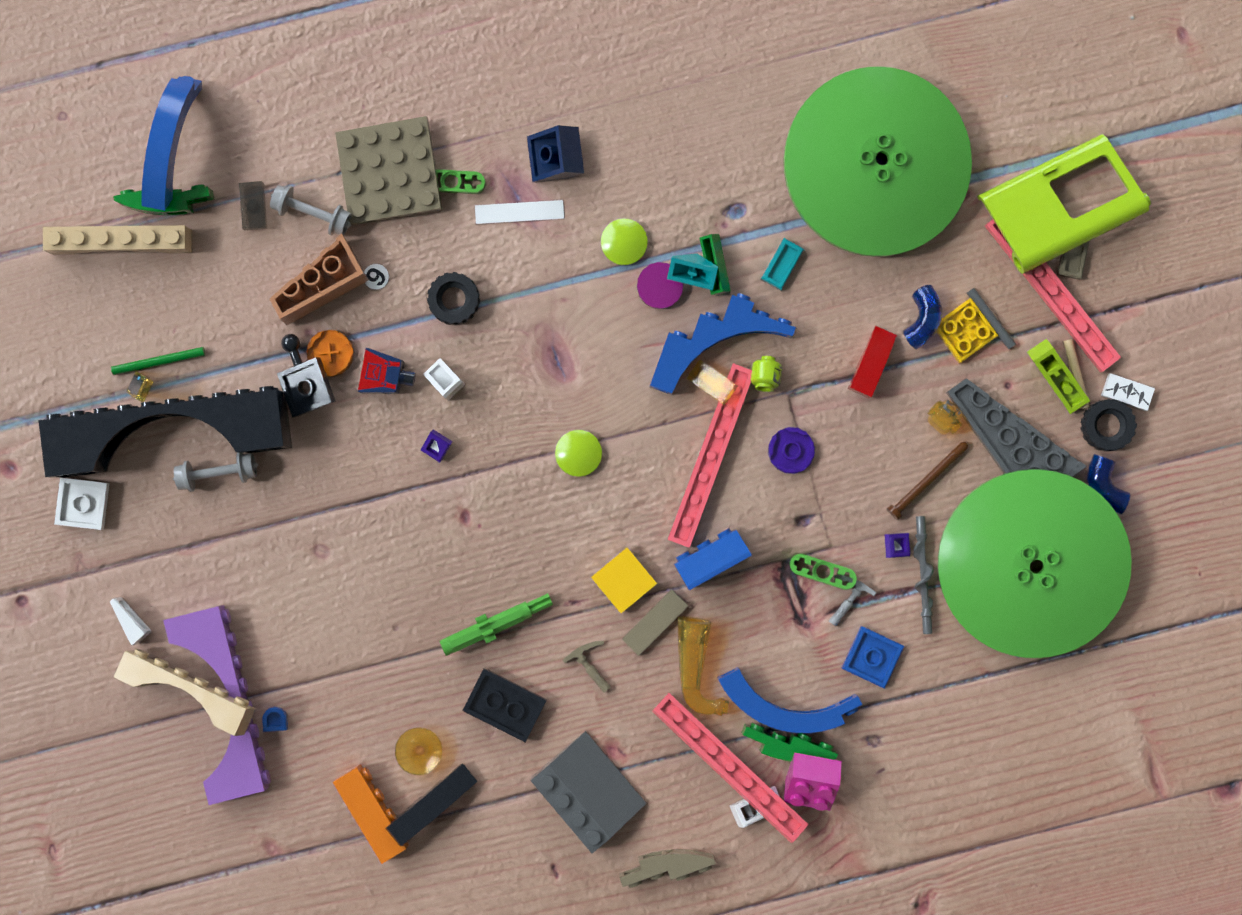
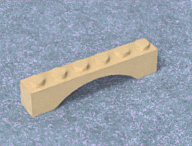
[43,225,192,255]
[114,649,256,736]

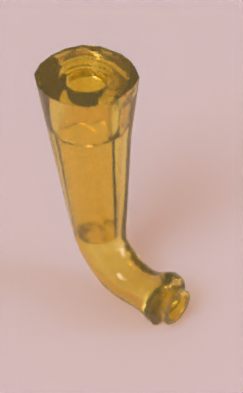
[678,617,729,716]

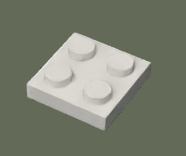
[54,478,110,530]

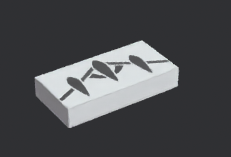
[1101,373,1155,411]

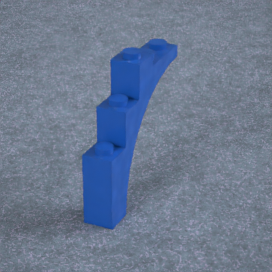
[650,293,796,395]

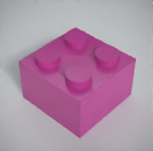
[784,753,842,811]

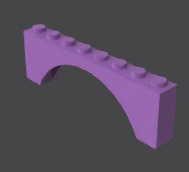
[163,605,271,805]

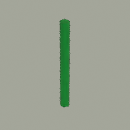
[111,347,206,375]

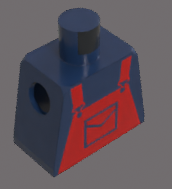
[358,348,416,394]

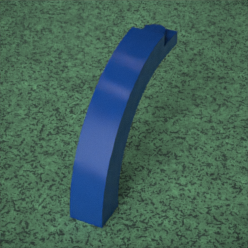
[142,76,202,211]
[717,667,862,733]

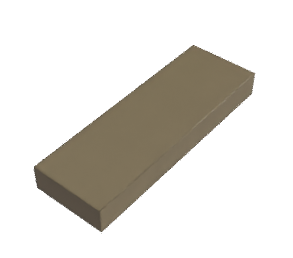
[622,589,688,656]

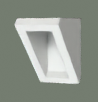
[423,359,465,401]

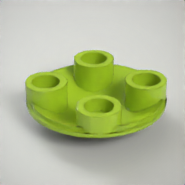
[601,218,648,266]
[555,430,602,477]

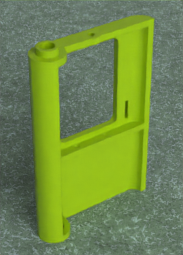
[977,134,1151,274]

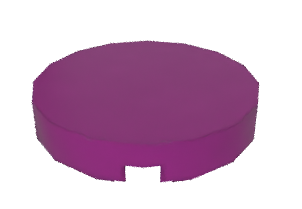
[637,262,683,309]

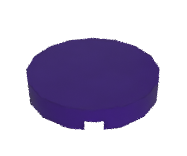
[768,427,815,474]

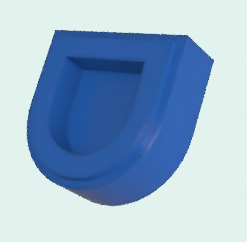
[262,707,288,732]

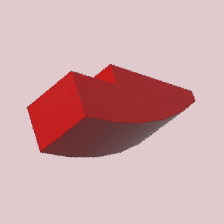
[848,325,897,398]

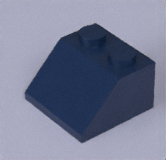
[527,125,584,183]

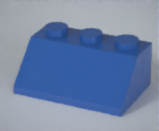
[674,528,752,590]

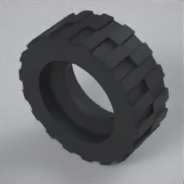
[427,272,480,325]
[1080,399,1137,451]

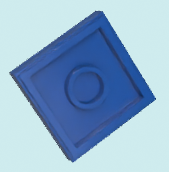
[841,626,904,689]

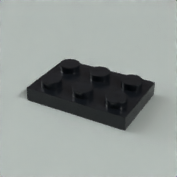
[462,668,547,743]

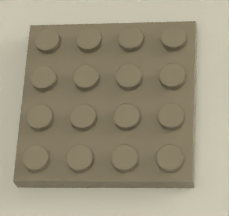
[335,116,442,226]

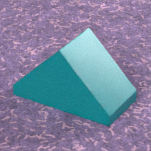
[667,253,718,290]

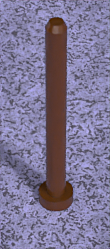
[887,442,968,520]

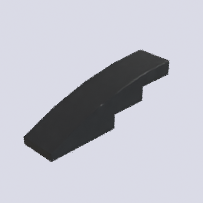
[385,763,478,846]

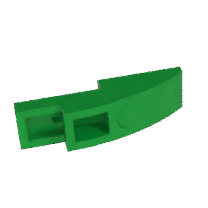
[113,184,215,216]
[741,722,838,761]

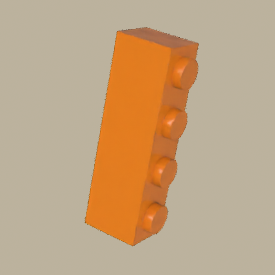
[333,764,409,864]

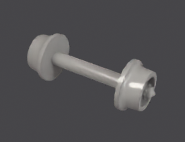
[270,185,352,235]
[173,453,259,492]

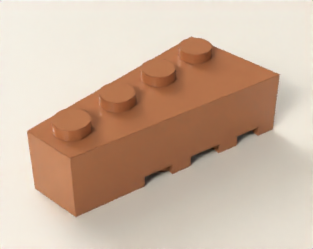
[269,233,369,325]

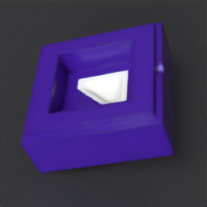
[421,429,453,462]
[885,533,910,558]

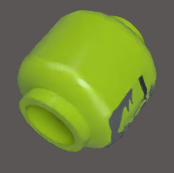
[750,356,782,392]

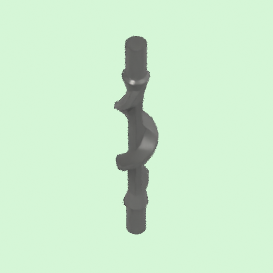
[913,516,934,634]

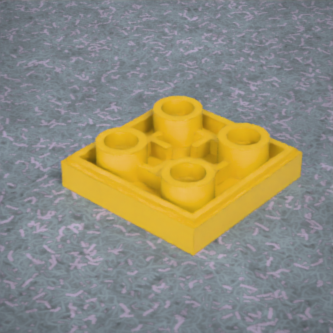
[932,298,998,363]
[591,547,657,613]

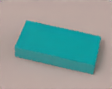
[761,238,804,291]

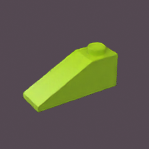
[1027,339,1090,414]

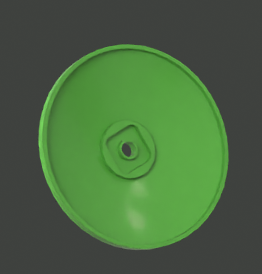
[783,67,972,257]
[938,469,1132,658]

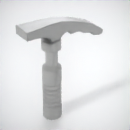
[829,575,876,627]

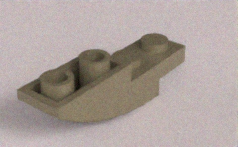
[620,849,716,888]

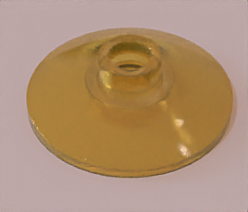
[395,727,442,775]

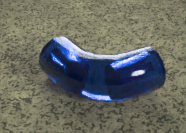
[903,285,942,350]
[1087,454,1130,514]

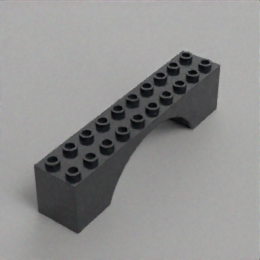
[38,386,292,478]

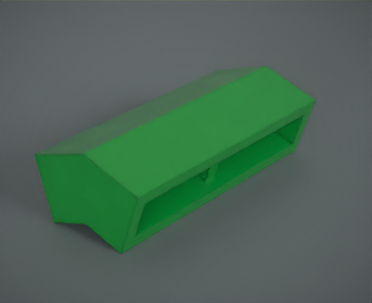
[699,234,731,296]

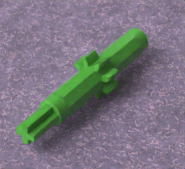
[439,593,553,656]

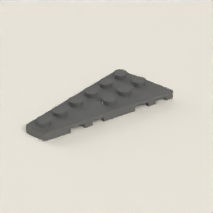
[946,378,1087,477]

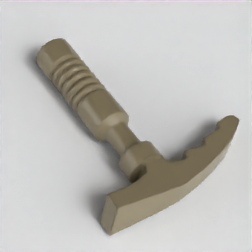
[563,641,611,693]

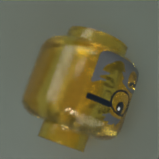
[927,400,963,435]

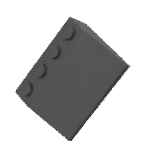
[530,731,646,854]

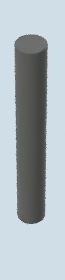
[967,288,1016,349]

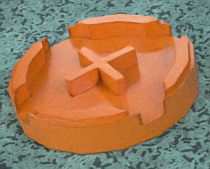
[307,330,354,377]

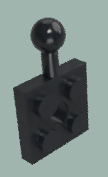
[277,334,336,418]

